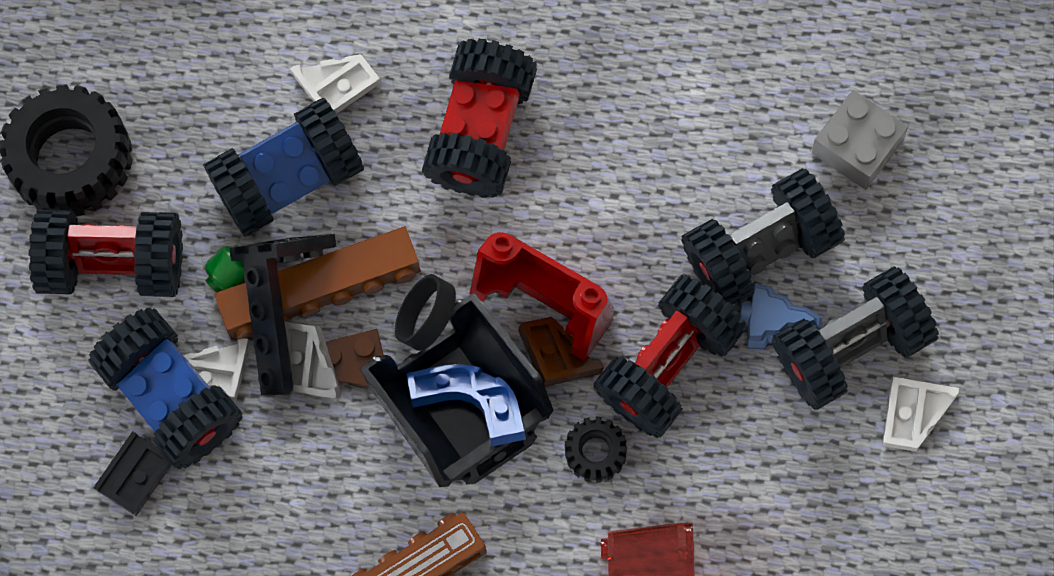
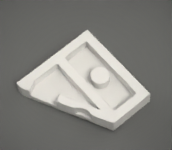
[184,338,249,403]

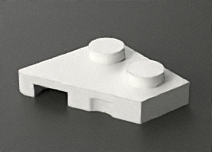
[290,54,381,114]
[882,377,959,452]

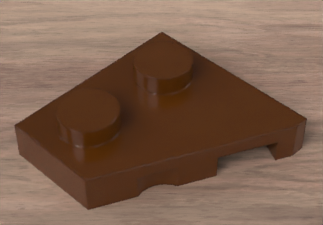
[518,316,604,387]
[326,329,384,388]

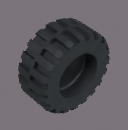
[0,84,133,217]

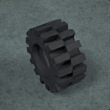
[565,416,627,483]

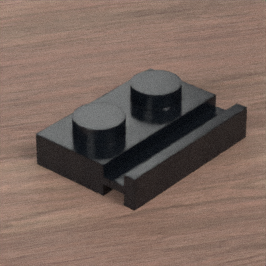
[93,431,172,516]

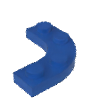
[406,364,526,446]

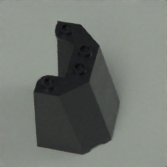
[360,293,554,488]

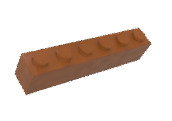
[214,226,421,340]

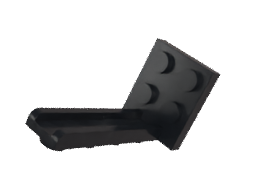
[229,234,337,395]

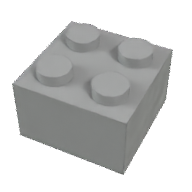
[812,90,908,190]

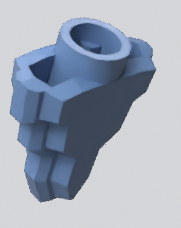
[740,283,822,349]

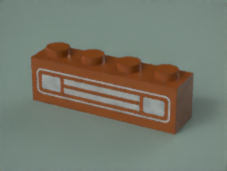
[352,512,487,576]

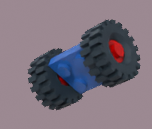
[203,98,364,237]
[88,307,243,469]

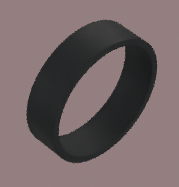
[395,274,456,351]

